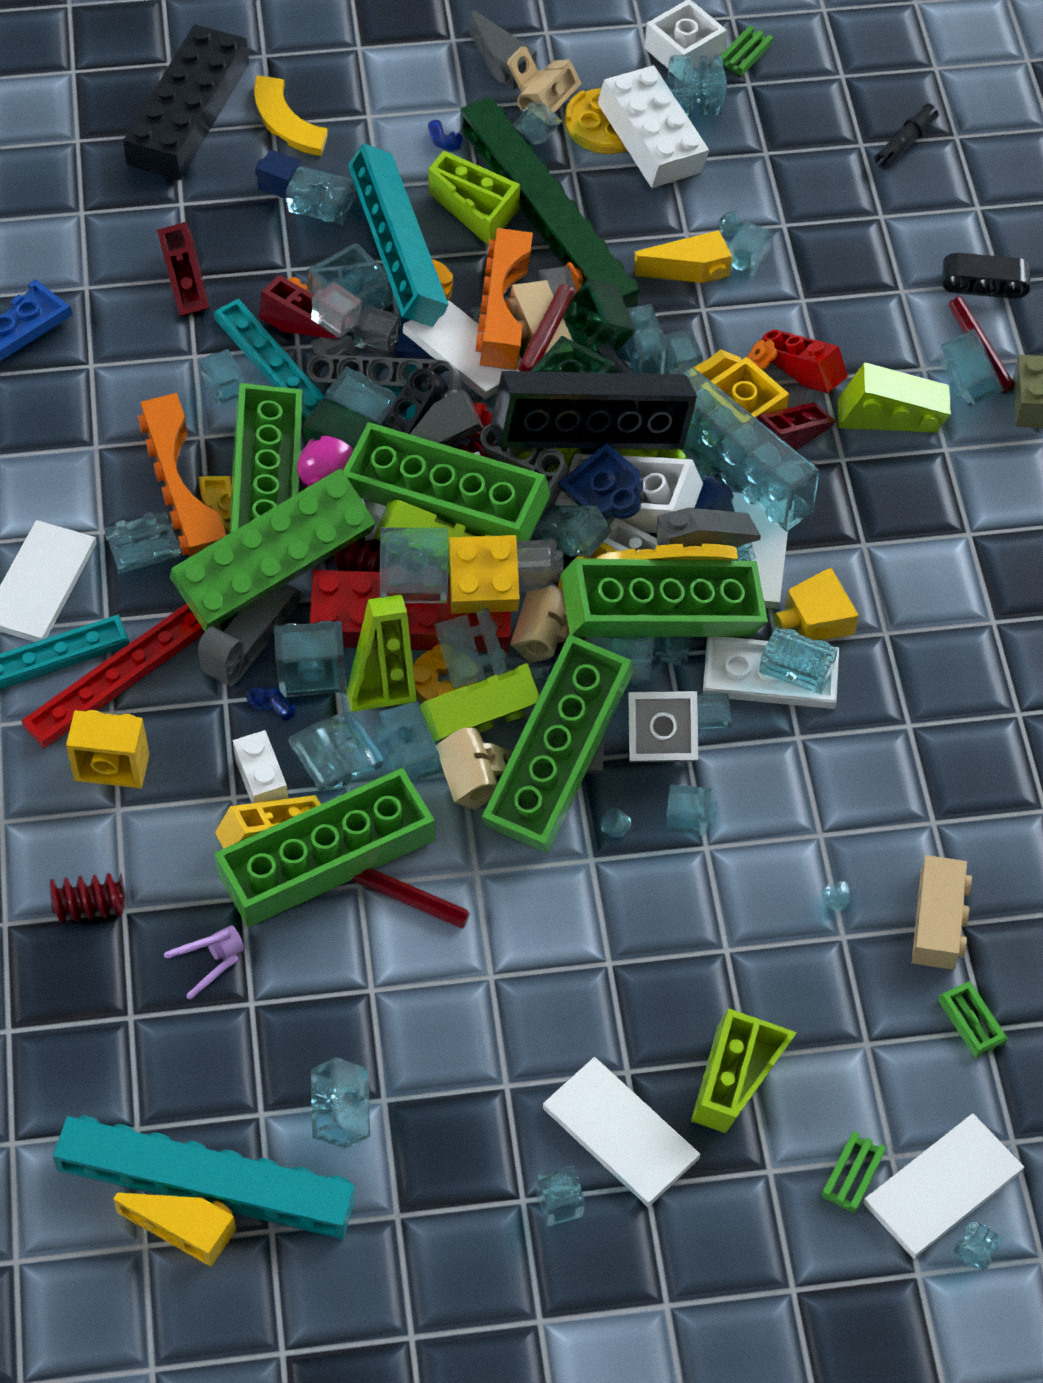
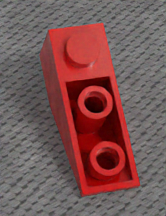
[753,329,848,394]

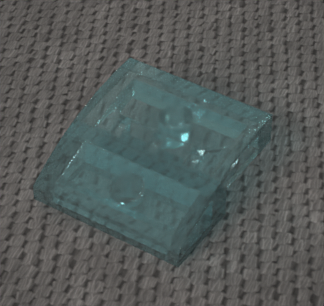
[288,711,385,792]

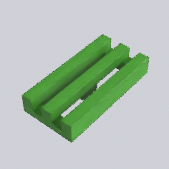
[718,25,773,76]
[938,981,1008,1059]
[821,1131,887,1213]

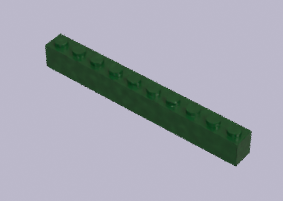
[460,96,640,322]

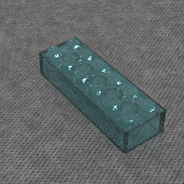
[669,362,820,531]

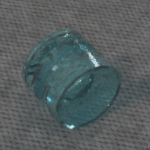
[668,54,726,116]

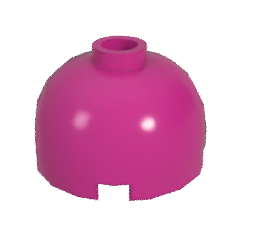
[297,436,354,489]

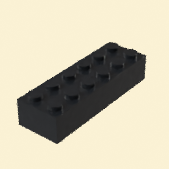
[123,24,249,180]
[491,371,697,449]

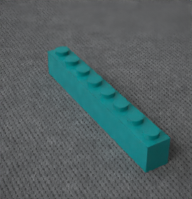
[348,143,449,327]
[53,1116,356,1240]

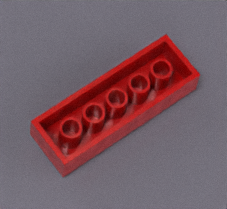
[310,570,511,653]

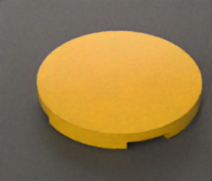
[565,88,628,154]

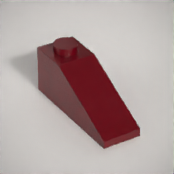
[157,222,210,317]
[258,275,355,339]
[743,402,836,464]

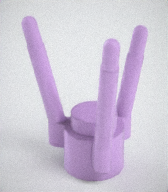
[164,925,244,999]

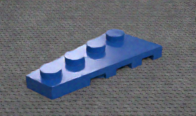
[0,279,73,361]

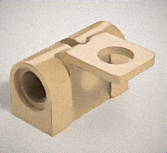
[507,47,582,118]
[510,587,595,663]
[435,727,513,810]

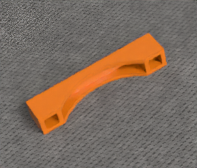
[475,228,533,370]
[137,393,226,557]

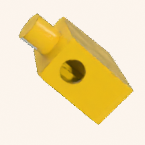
[774,568,859,643]

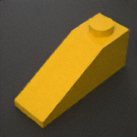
[633,230,732,283]
[215,795,321,849]
[113,1193,236,1267]

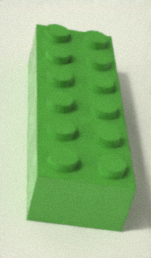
[229,383,303,534]
[343,422,551,549]
[170,468,376,631]
[560,559,768,637]
[482,634,633,854]
[214,767,435,928]

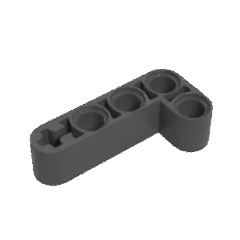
[198,584,301,686]

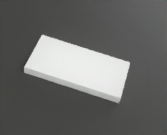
[403,301,522,399]
[731,492,792,609]
[0,520,97,642]
[702,637,839,709]
[543,1057,700,1207]
[863,1113,1024,1259]

